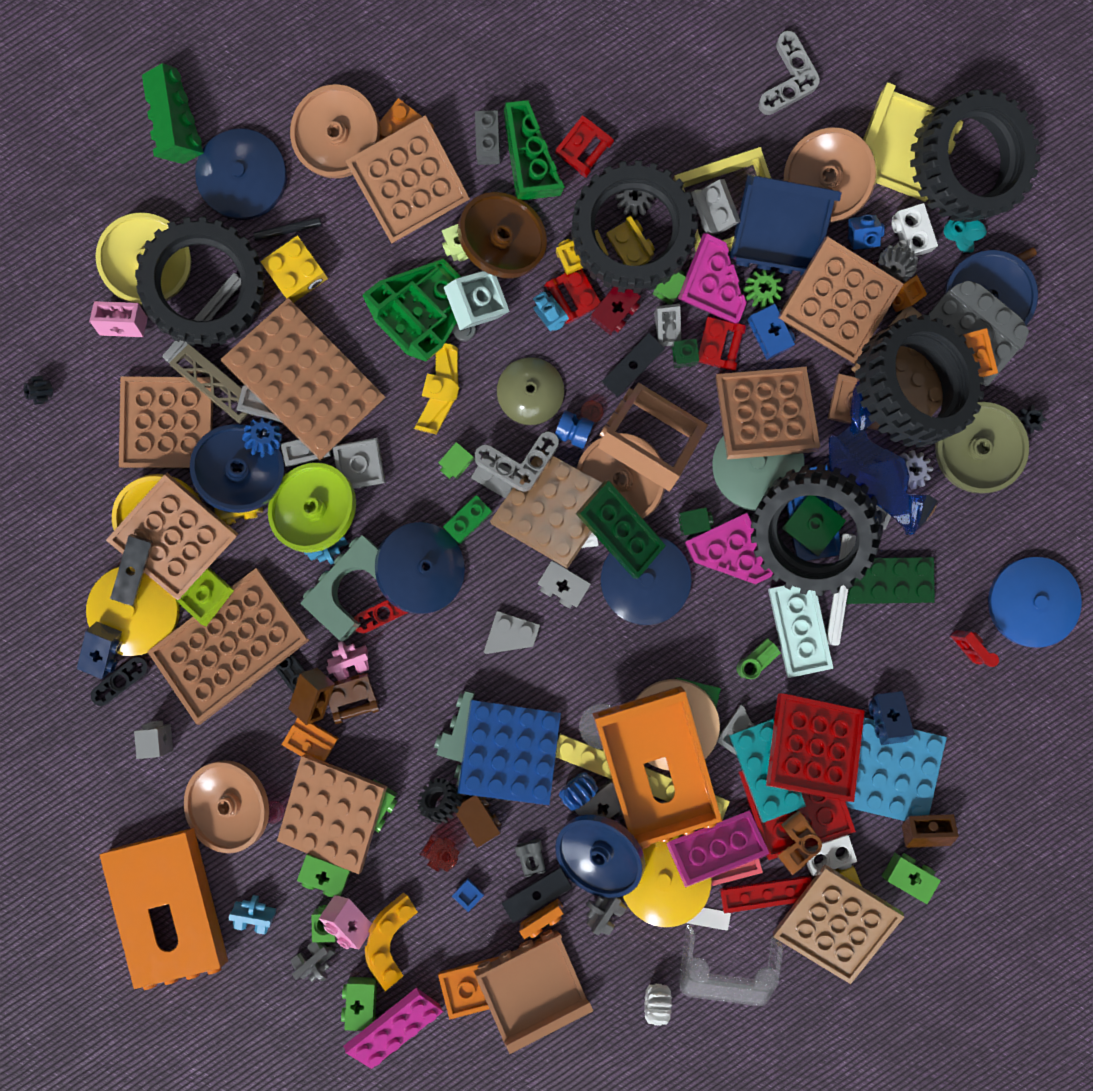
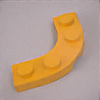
[365,892,418,991]

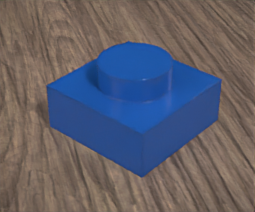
[452,878,484,912]

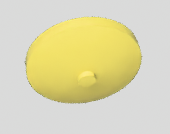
[96,213,191,305]

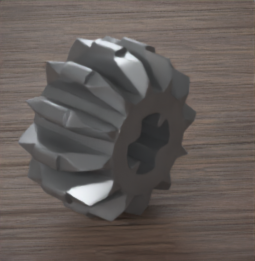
[615,190,654,217]
[878,243,918,282]

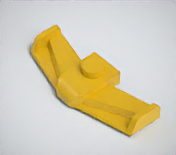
[414,343,459,435]

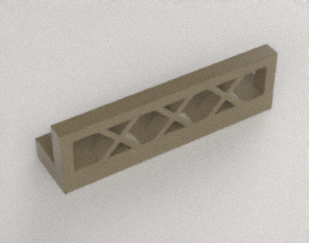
[169,344,253,424]

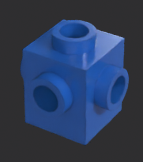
[847,214,884,250]

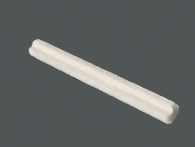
[827,534,856,645]

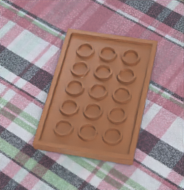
[221,298,385,460]
[147,568,309,725]

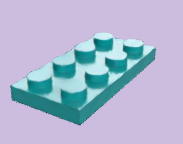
[729,719,806,823]

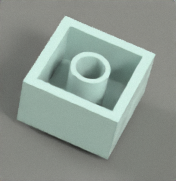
[444,271,510,330]

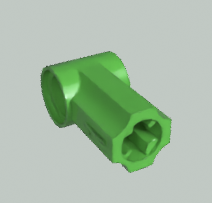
[736,638,781,679]

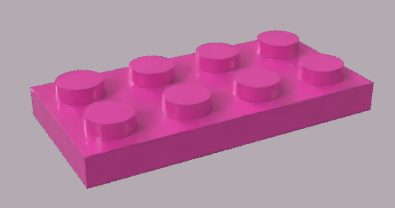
[667,810,769,888]
[343,988,443,1069]

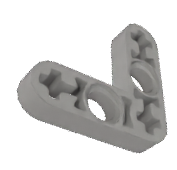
[758,31,820,115]
[475,432,559,492]

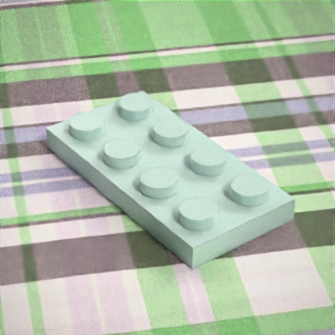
[768,585,833,678]

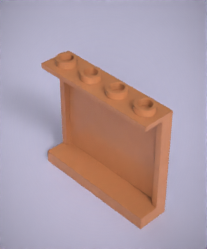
[474,930,593,1054]

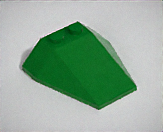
[363,259,461,361]

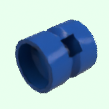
[555,410,594,449]

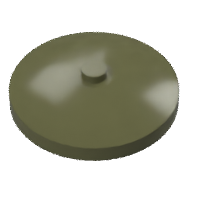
[935,402,1029,494]

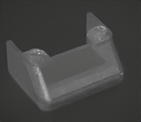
[679,925,783,1006]

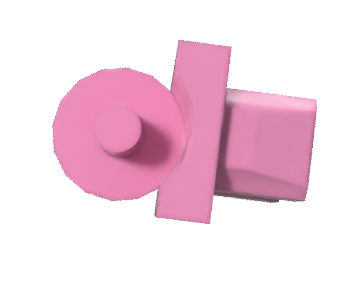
[327,641,369,681]

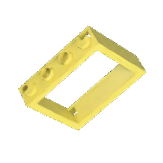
[673,147,771,251]

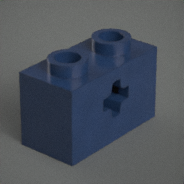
[77,621,122,679]
[869,691,915,745]

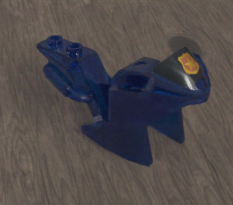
[829,381,939,535]

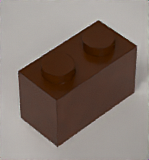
[288,668,335,725]
[456,795,502,848]
[902,814,959,848]

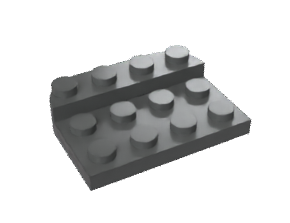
[928,281,1029,386]

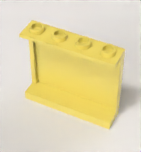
[863,82,964,202]

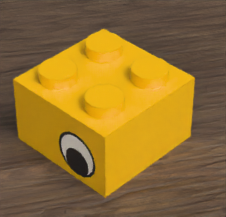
[260,235,328,303]

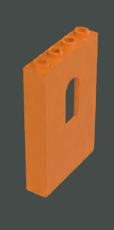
[592,686,722,849]
[99,828,228,990]

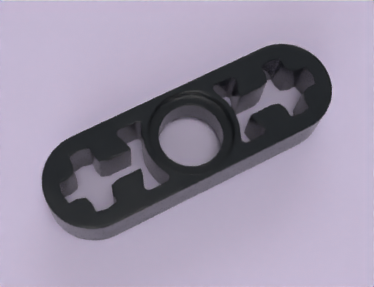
[91,657,151,706]

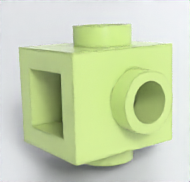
[442,224,469,261]

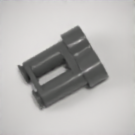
[514,839,546,877]

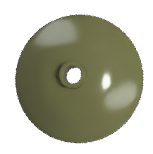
[497,357,564,425]

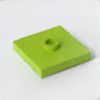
[176,567,234,627]

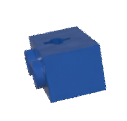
[747,304,795,360]

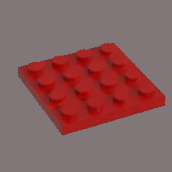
[766,693,865,802]
[738,770,856,860]

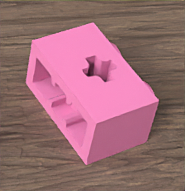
[90,301,148,337]
[319,895,372,950]

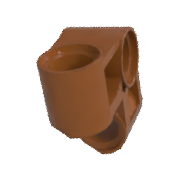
[778,810,822,875]

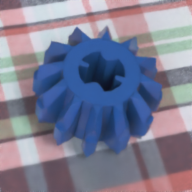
[242,418,282,458]
[559,772,598,811]

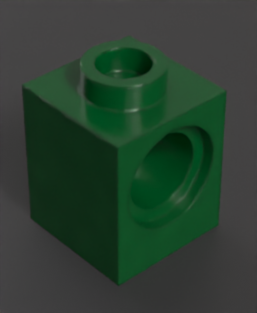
[671,339,699,369]
[677,508,713,536]

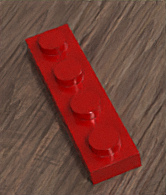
[720,875,812,914]

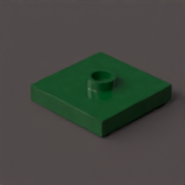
[781,495,847,557]

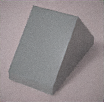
[654,304,681,346]

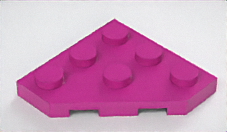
[678,234,746,324]
[685,513,773,584]

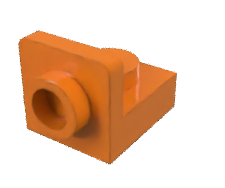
[891,275,927,312]

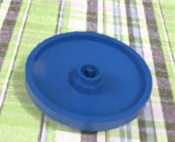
[988,557,1082,648]

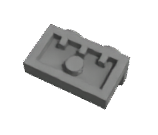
[691,179,741,235]
[471,454,522,499]

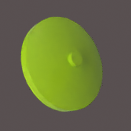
[268,463,356,553]

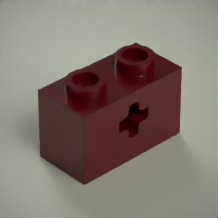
[590,286,641,335]

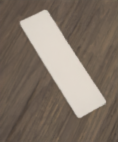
[687,908,731,930]

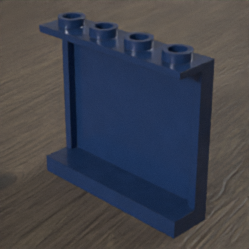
[730,174,842,276]

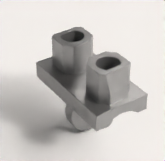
[586,896,627,936]
[291,942,336,982]

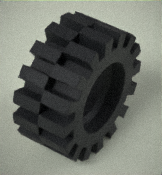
[417,778,462,824]

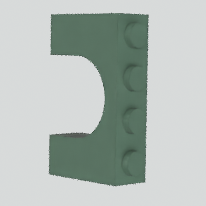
[300,535,379,641]

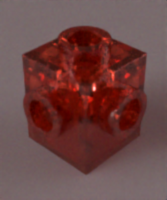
[419,835,460,872]

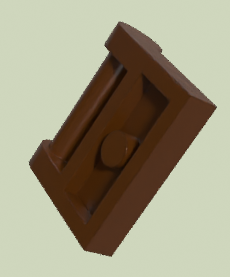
[329,672,380,724]

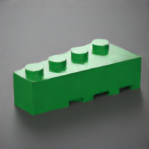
[142,63,204,164]
[503,100,565,200]

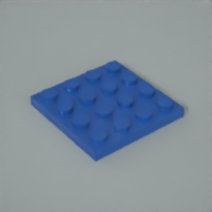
[458,700,561,805]

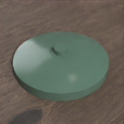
[712,436,804,510]

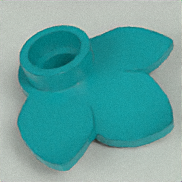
[944,219,987,253]

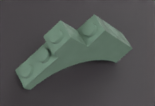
[434,689,475,786]

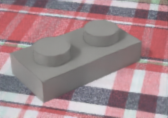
[281,440,331,467]

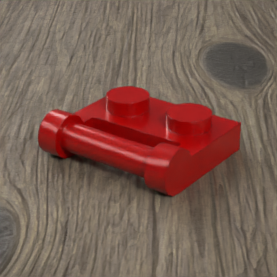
[555,115,614,178]
[544,269,601,324]
[698,317,747,371]
[950,630,999,667]

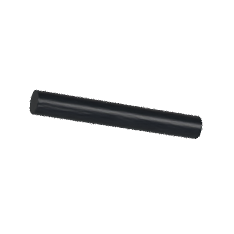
[253,217,322,241]

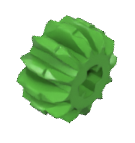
[744,270,783,309]

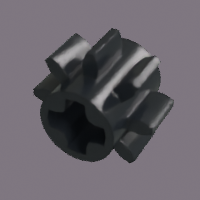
[23,375,53,405]
[1018,405,1047,434]

